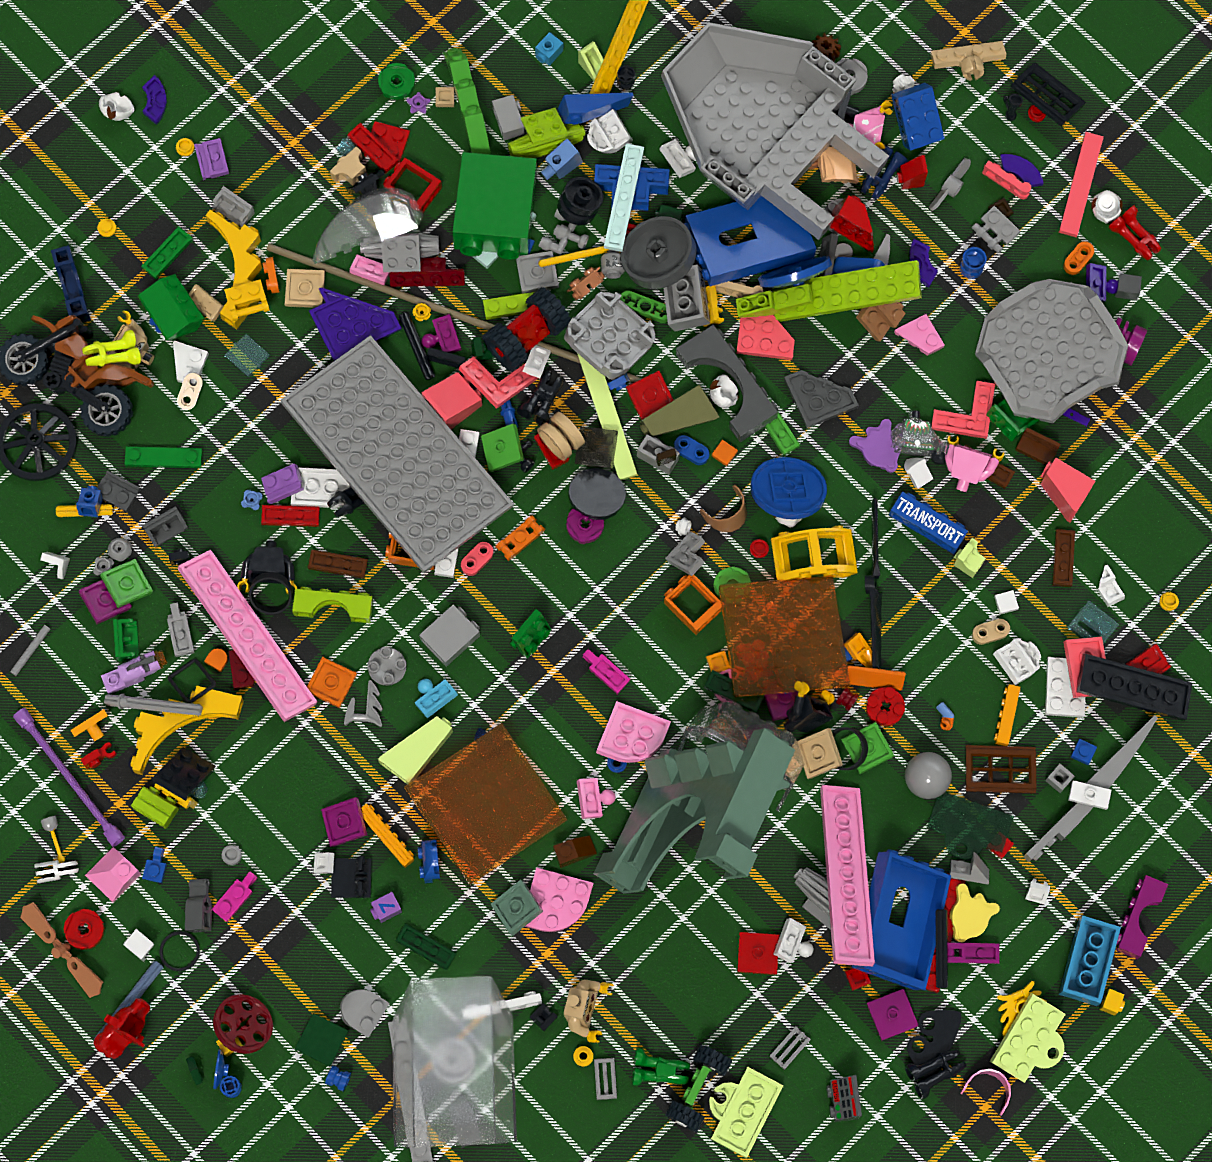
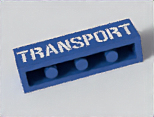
[889,492,968,554]

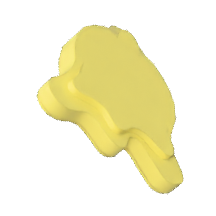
[950,884,1000,943]

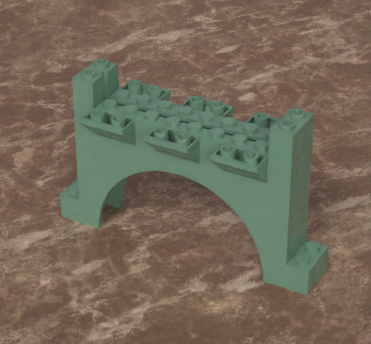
[593,728,795,894]

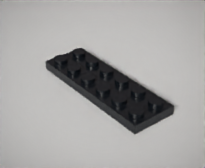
[1077,654,1192,721]

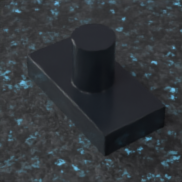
[836,89,859,120]

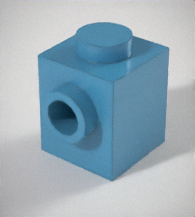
[535,32,563,66]

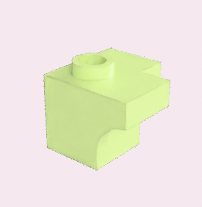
[954,538,986,578]

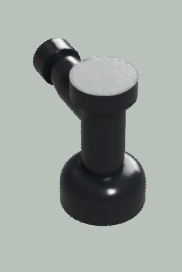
[1003,94,1023,121]
[519,440,535,473]

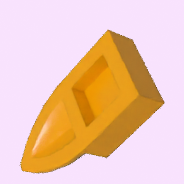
[843,632,873,668]

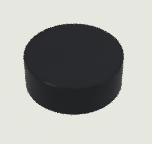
[930,445,947,465]

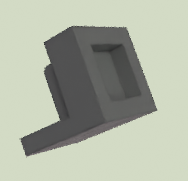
[1115,274,1142,300]

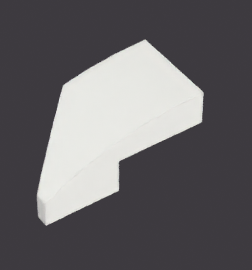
[1098,565,1125,607]

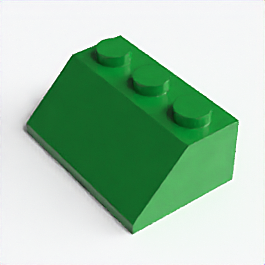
[138,274,204,341]

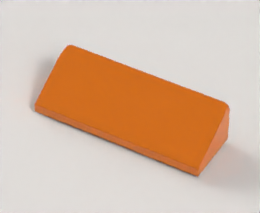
[845,665,906,691]

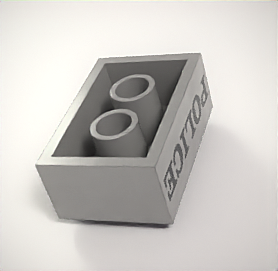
[664,265,710,331]

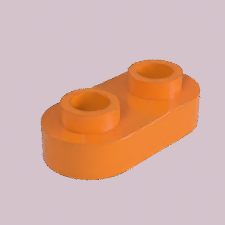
[1064,242,1094,275]
[263,257,279,294]

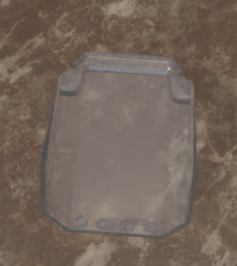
[678,701,804,812]
[393,976,517,1147]

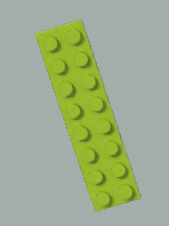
[773,260,922,322]

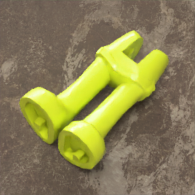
[82,330,141,366]

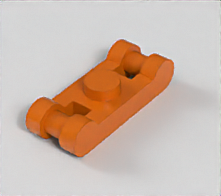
[495,515,545,561]

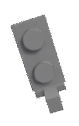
[167,603,195,657]

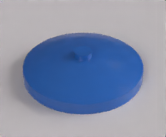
[758,256,832,288]

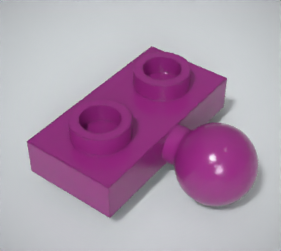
[422,314,462,354]

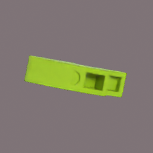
[736,284,813,318]

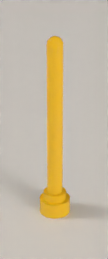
[538,246,621,267]

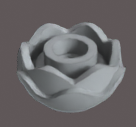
[108,538,132,561]

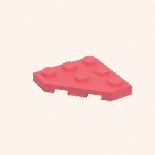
[736,315,795,360]

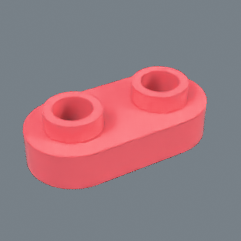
[461,542,493,576]

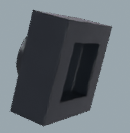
[168,549,190,566]

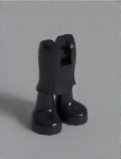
[517,370,564,426]

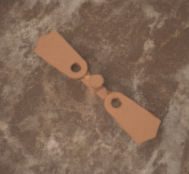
[20,902,103,998]

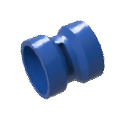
[325,1066,352,1092]
[220,1076,242,1098]

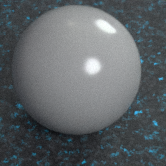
[905,752,952,799]

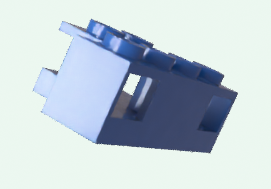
[594,164,670,211]

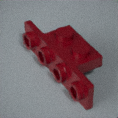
[389,257,465,287]

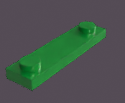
[125,446,203,469]

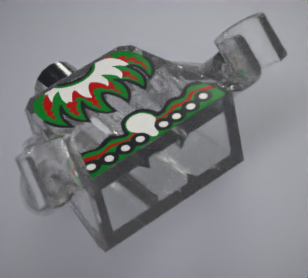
[890,410,949,457]

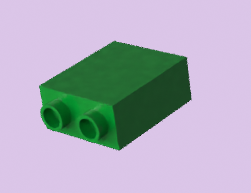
[453,152,537,260]

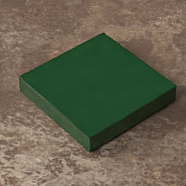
[295,1013,349,1067]

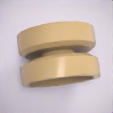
[537,412,585,461]

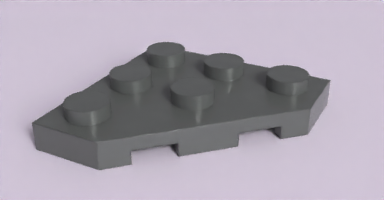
[784,370,859,428]

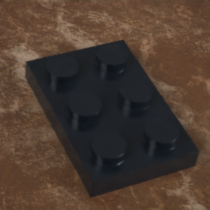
[152,747,216,801]

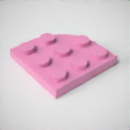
[596,701,671,763]
[525,868,593,932]

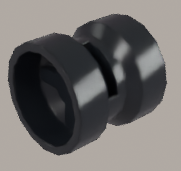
[617,65,635,90]

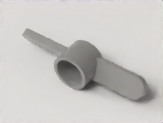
[929,158,971,211]

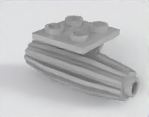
[360,233,439,272]
[794,867,831,930]

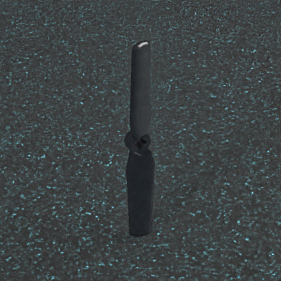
[865,498,882,669]

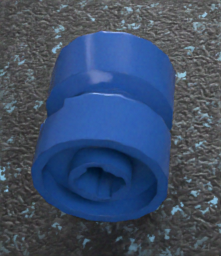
[959,247,987,279]

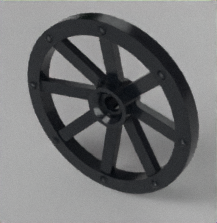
[0,403,77,481]

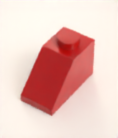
[896,155,928,190]

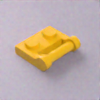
[224,279,270,321]
[154,784,198,809]

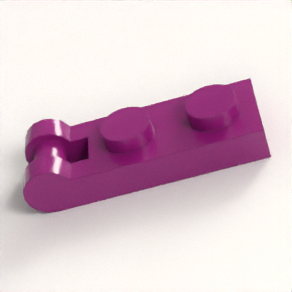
[948,943,999,964]

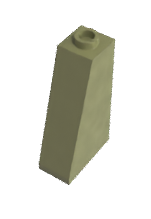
[640,385,719,437]

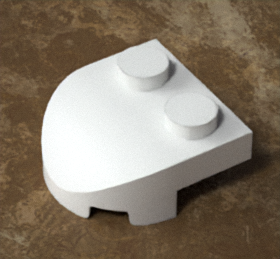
[587,109,633,153]
[993,638,1041,685]

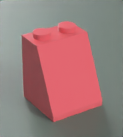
[422,372,483,429]
[1040,458,1095,523]

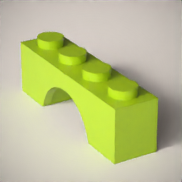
[293,587,373,623]

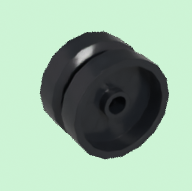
[557,177,604,226]

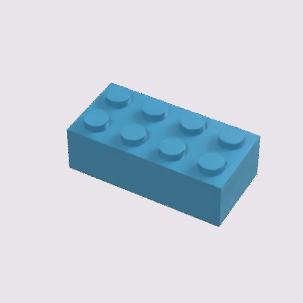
[1059,915,1121,1006]

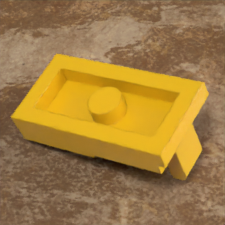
[703,286,724,327]

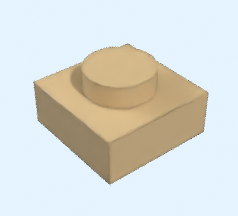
[436,87,454,107]

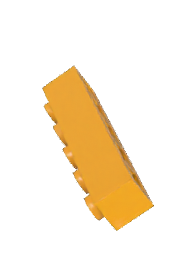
[994,684,1021,746]

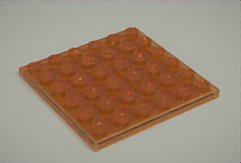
[719,576,850,697]
[404,723,567,885]

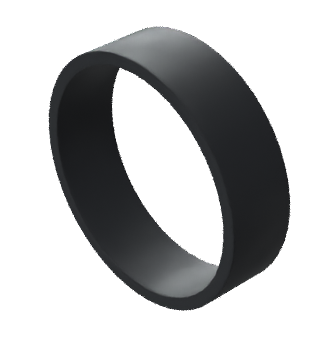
[249,572,293,615]
[832,727,868,770]

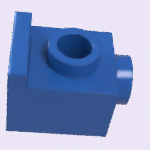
[76,486,103,517]

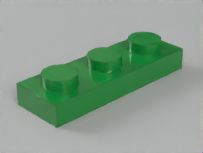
[141,226,193,280]

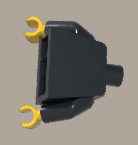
[237,540,297,594]
[784,681,835,733]

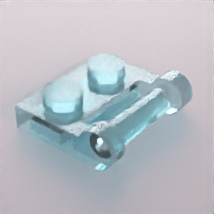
[1067,601,1119,644]

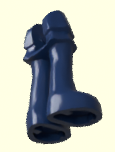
[861,146,909,200]

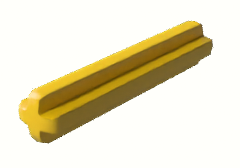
[56,504,113,517]

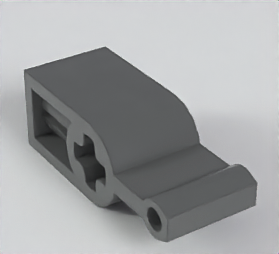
[185,879,212,933]

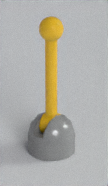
[41,816,65,863]

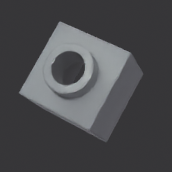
[1045,764,1075,793]

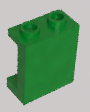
[986,399,1039,442]

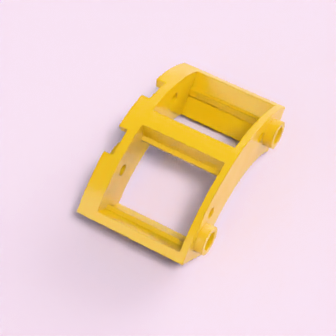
[771,525,858,584]

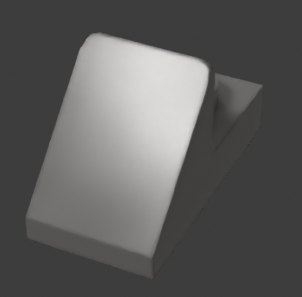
[949,852,989,884]

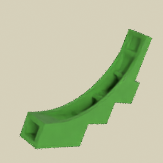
[443,48,491,154]

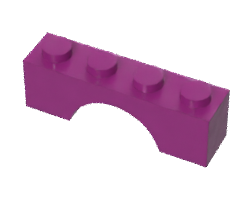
[1115,875,1168,959]

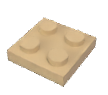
[285,269,325,308]
[795,728,843,779]

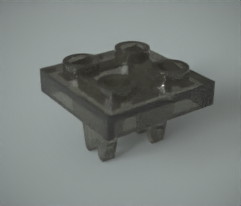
[574,426,618,469]

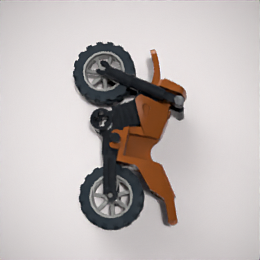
[0,315,154,437]

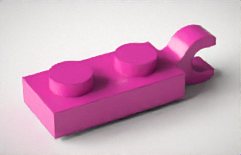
[583,649,631,695]
[212,872,257,923]

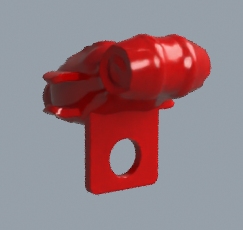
[93,998,150,1059]

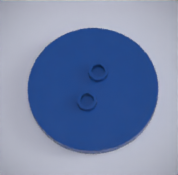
[750,457,827,519]

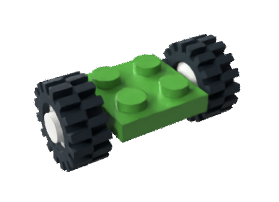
[665,1045,732,1132]

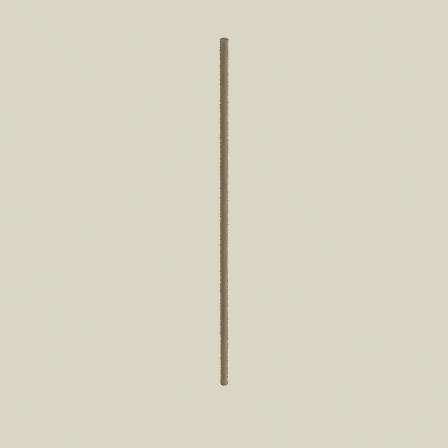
[267,243,643,383]

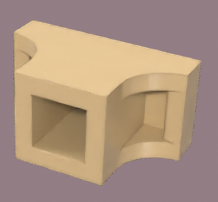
[330,147,366,186]

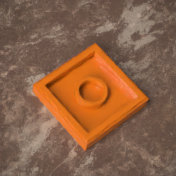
[307,657,357,708]

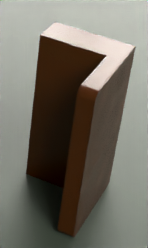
[1015,428,1061,465]

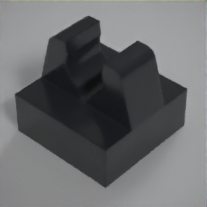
[529,1003,558,1032]

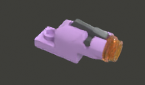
[101,650,167,694]

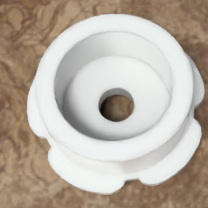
[676,517,691,536]

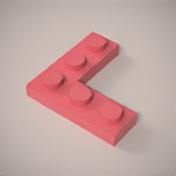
[459,356,538,409]
[931,381,995,439]

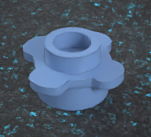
[241,490,263,510]

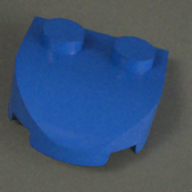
[418,839,440,883]

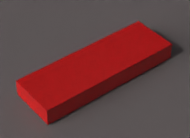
[347,123,399,174]
[261,505,320,527]

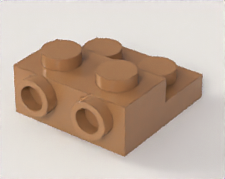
[856,302,906,342]

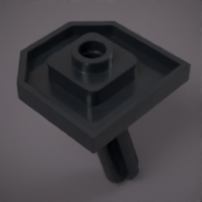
[347,169,385,217]

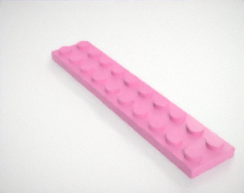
[178,550,317,722]
[820,785,875,967]

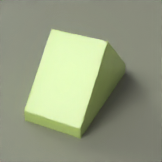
[578,42,604,81]

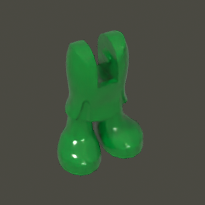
[632,1048,690,1086]

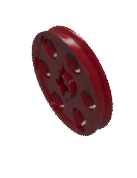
[213,994,273,1054]

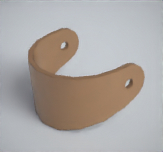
[699,485,747,532]

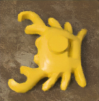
[997,981,1047,1037]

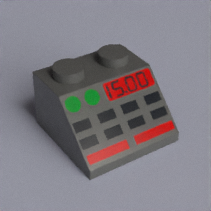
[826,1075,862,1122]

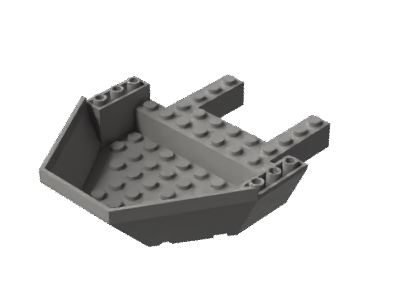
[661,22,889,240]

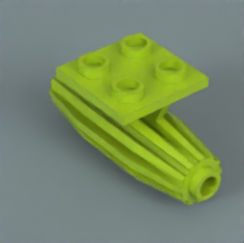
[508,108,585,158]

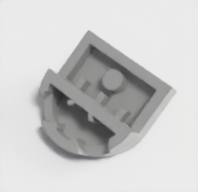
[340,989,390,1038]

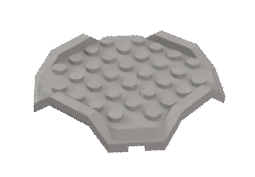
[975,279,1128,423]

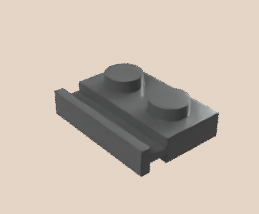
[97,470,141,513]

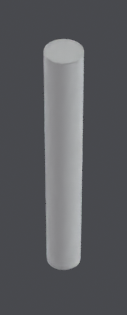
[10,625,50,676]

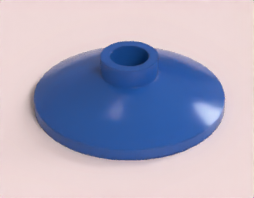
[213,1049,229,1089]

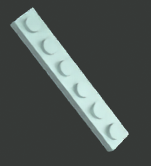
[604,143,644,252]

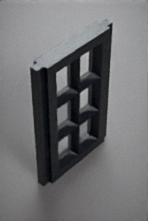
[1010,63,1086,127]

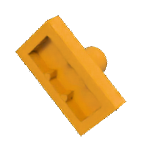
[70,709,108,742]

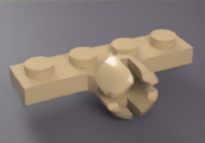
[931,41,1006,81]

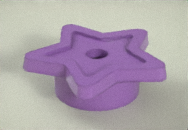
[407,92,430,114]

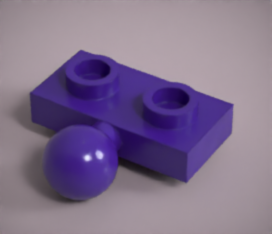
[1086,263,1118,303]

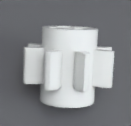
[892,74,915,93]

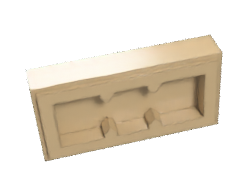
[189,284,224,322]

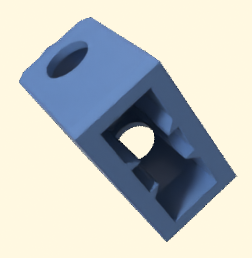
[540,139,583,180]

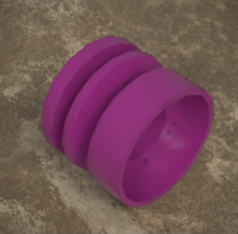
[1115,317,1147,365]

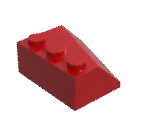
[830,195,874,253]

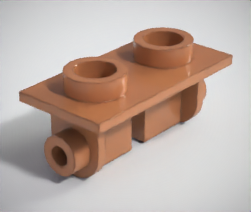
[566,267,605,300]

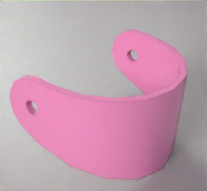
[960,1069,1011,1116]

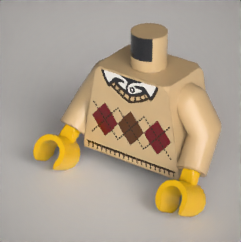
[106,311,154,369]
[564,980,614,1043]

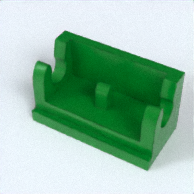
[113,619,139,661]

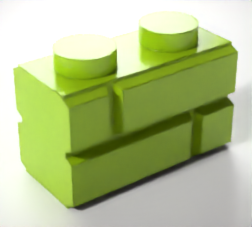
[131,786,179,829]

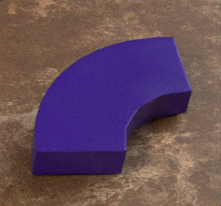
[142,75,167,125]
[1000,154,1044,187]
[909,239,938,288]

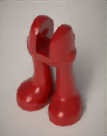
[1108,205,1161,261]

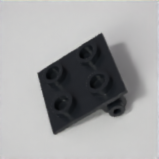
[331,856,372,898]

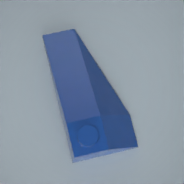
[557,93,634,125]

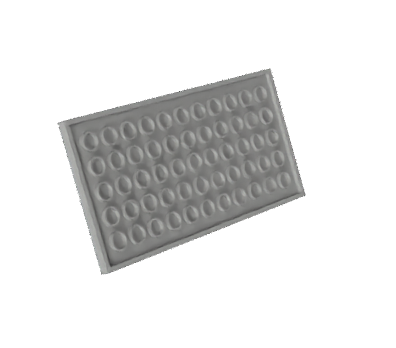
[280,335,514,573]

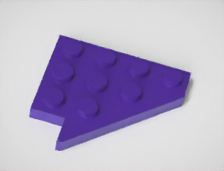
[309,287,402,361]

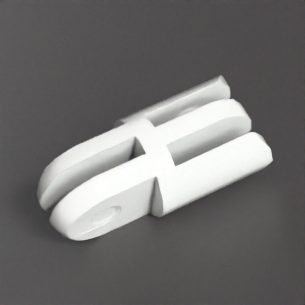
[34,860,79,884]

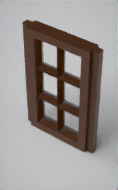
[965,745,1036,794]

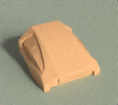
[818,147,859,184]

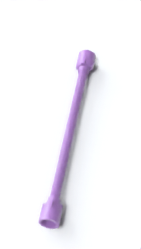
[13,708,125,847]

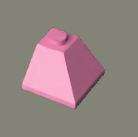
[85,847,141,902]

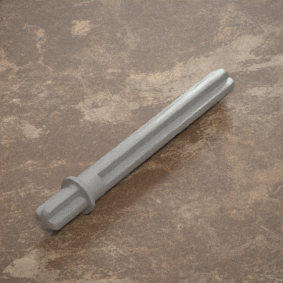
[104,694,203,716]

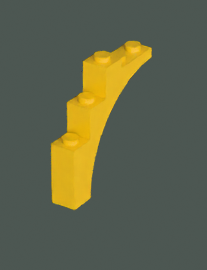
[206,210,262,330]
[131,686,244,775]

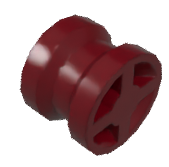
[836,687,859,712]

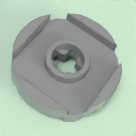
[836,58,868,95]

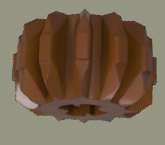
[812,32,841,62]

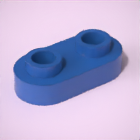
[674,435,709,465]

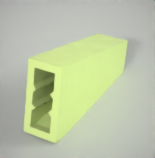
[378,716,453,786]

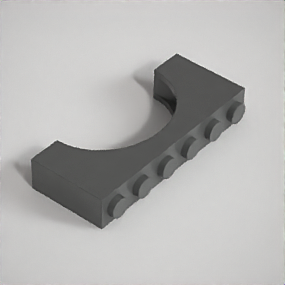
[676,325,779,442]

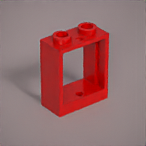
[383,158,442,216]

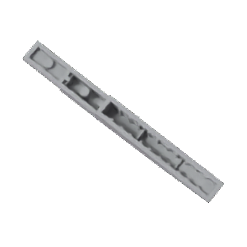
[1024,715,1158,862]

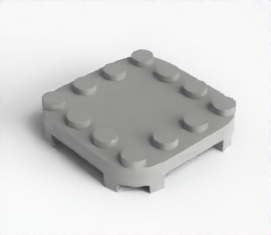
[564,291,656,380]

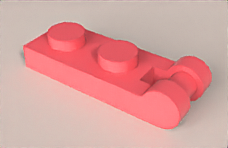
[982,161,1031,200]

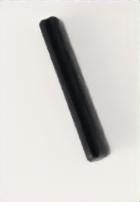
[399,312,435,380]
[936,909,948,988]

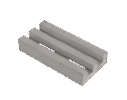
[769,1026,811,1070]
[594,1058,617,1100]

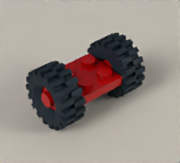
[482,287,571,372]

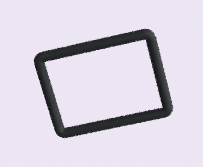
[168,659,216,703]

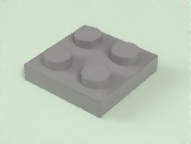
[516,251,559,294]

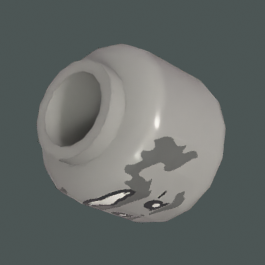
[601,250,625,279]

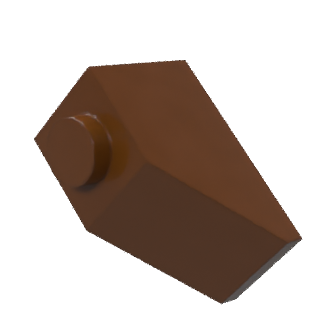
[553,836,597,868]

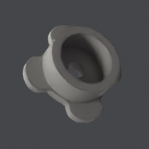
[93,557,114,576]

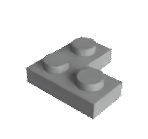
[665,531,705,576]

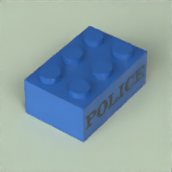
[891,83,944,151]

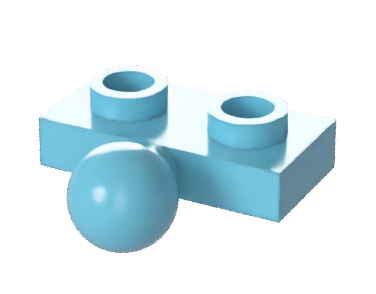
[415,679,458,718]

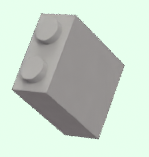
[419,604,480,667]

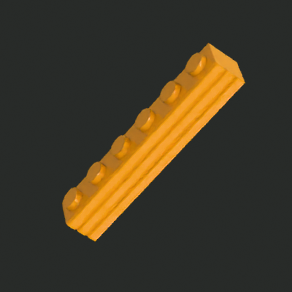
[361,803,414,868]

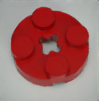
[866,687,905,727]
[64,909,105,950]

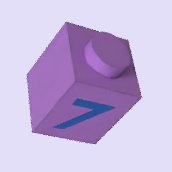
[370,892,402,923]

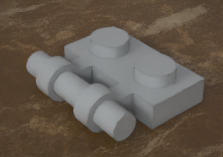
[972,206,1020,253]

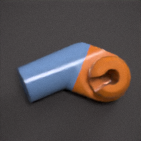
[936,702,954,731]

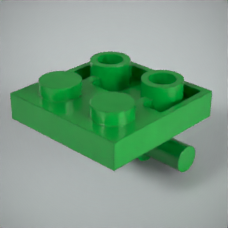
[510,609,552,659]

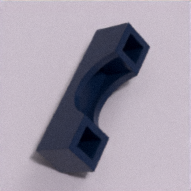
[51,245,91,323]

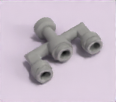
[539,208,589,255]

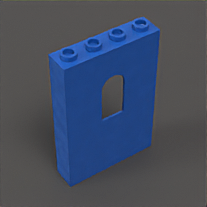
[684,196,816,286]
[851,849,951,990]

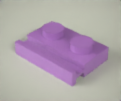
[194,138,229,180]
[261,464,304,504]

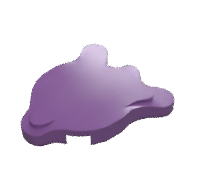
[849,419,900,473]

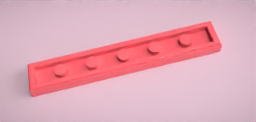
[1059,132,1103,237]

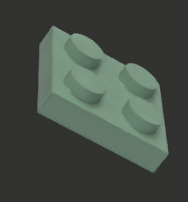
[491,880,543,936]

